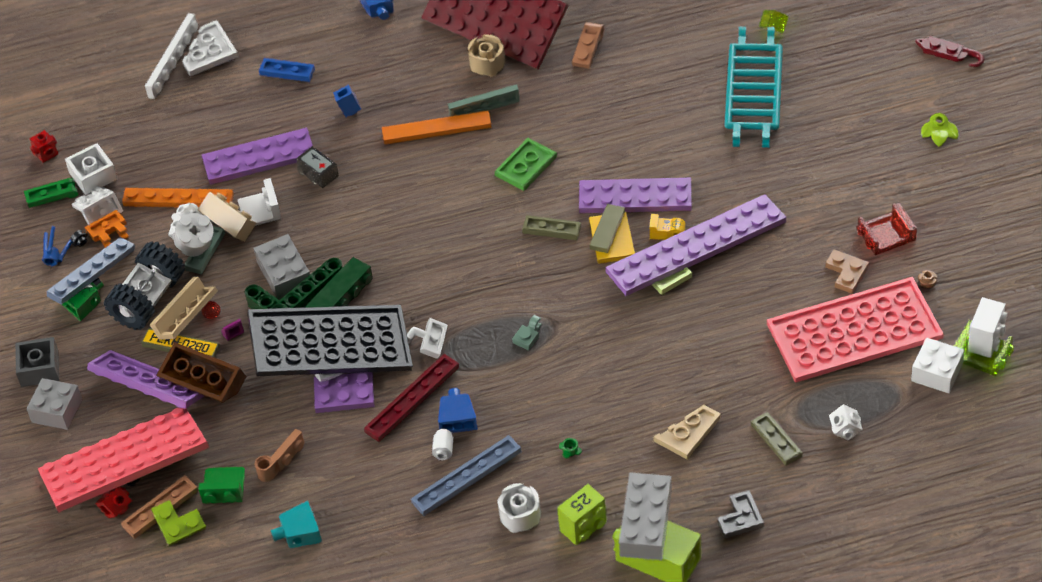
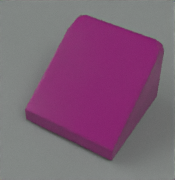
[221,319,244,341]

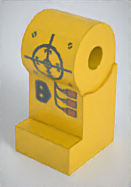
[649,214,686,240]

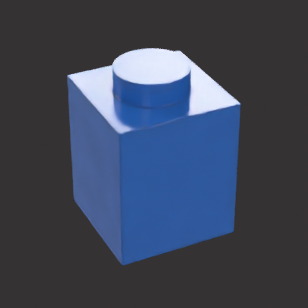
[333,85,361,117]

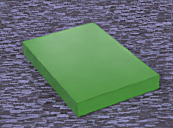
[494,138,557,191]

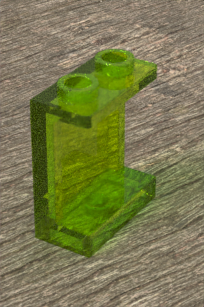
[954,320,1015,376]

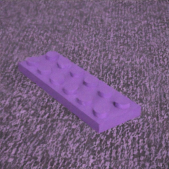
[202,128,313,185]
[579,178,692,213]
[87,350,204,409]

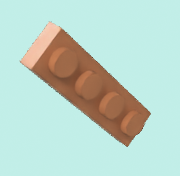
[121,476,199,539]

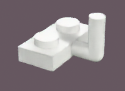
[407,318,448,359]

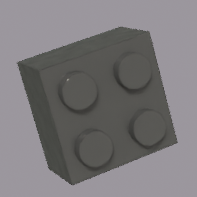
[15,337,60,387]

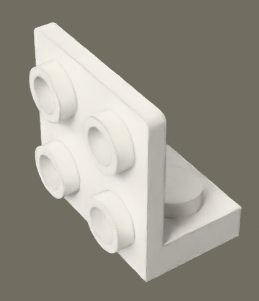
[238,178,281,225]
[72,187,123,225]

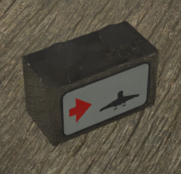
[296,146,339,188]

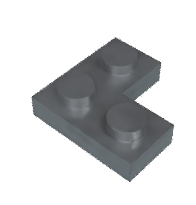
[717,490,764,539]

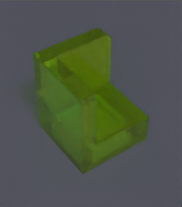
[759,10,789,33]

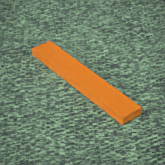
[382,110,492,145]

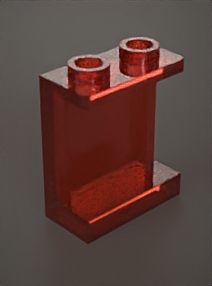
[856,202,917,255]

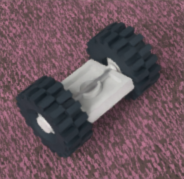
[104,241,185,330]

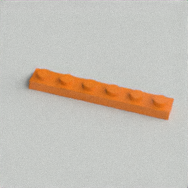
[122,188,234,208]

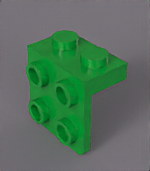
[198,467,245,504]

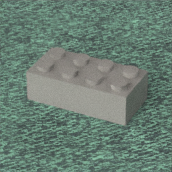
[619,473,672,560]

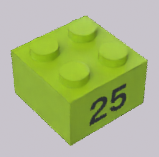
[557,484,607,545]

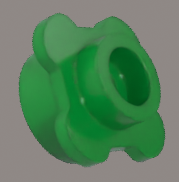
[559,438,582,459]

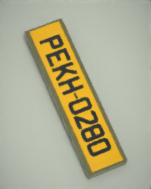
[141,328,220,358]

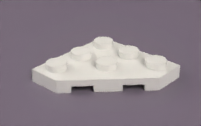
[182,20,238,76]

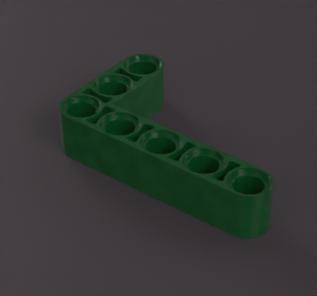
[244,258,343,309]

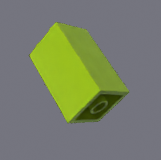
[613,521,702,582]

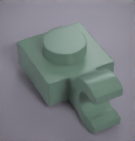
[512,315,542,351]

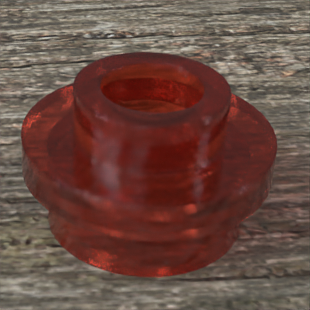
[201,301,221,319]

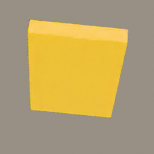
[589,212,635,264]

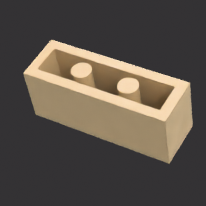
[198,192,256,242]

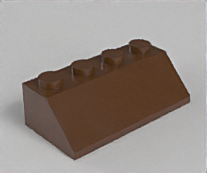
[156,342,247,403]

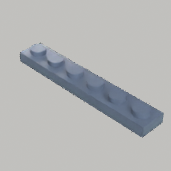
[47,237,135,305]
[411,435,522,516]

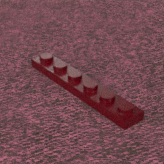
[364,354,459,442]

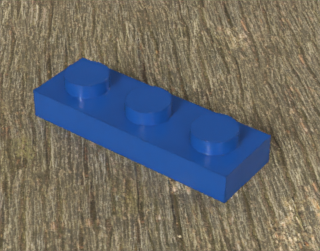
[259,58,315,82]

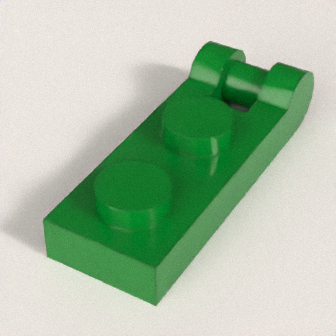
[24,178,78,208]

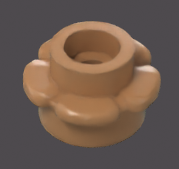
[918,270,937,288]

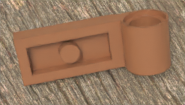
[572,22,604,69]
[255,429,305,482]

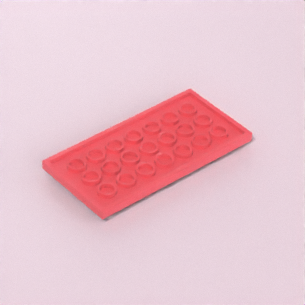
[767,277,944,383]
[38,408,209,513]

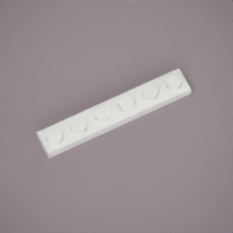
[145,13,198,99]

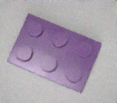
[314,372,375,413]

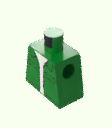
[62,278,104,321]

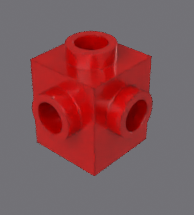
[29,130,58,163]
[95,486,132,518]

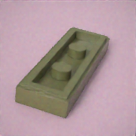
[590,204,625,253]
[522,215,581,240]
[751,412,803,466]

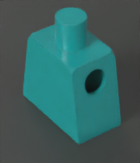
[270,501,322,548]

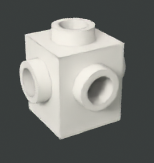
[829,404,863,440]

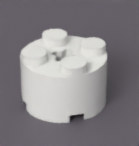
[174,213,213,256]
[498,483,541,533]

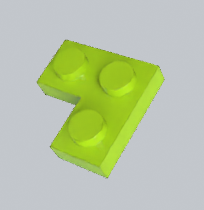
[151,500,206,546]

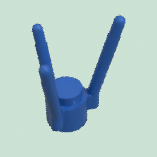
[42,226,72,266]

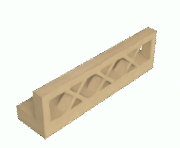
[150,277,218,339]

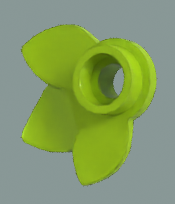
[921,113,959,147]

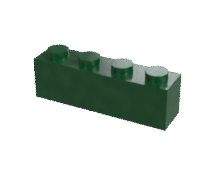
[306,257,373,308]

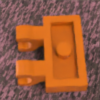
[85,210,129,248]

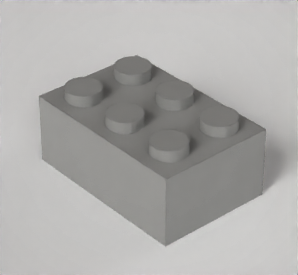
[254,234,310,300]

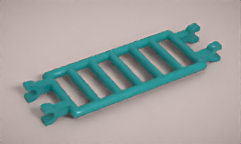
[724,27,783,148]

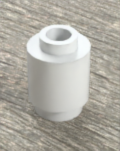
[432,429,453,460]

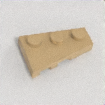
[653,405,721,459]

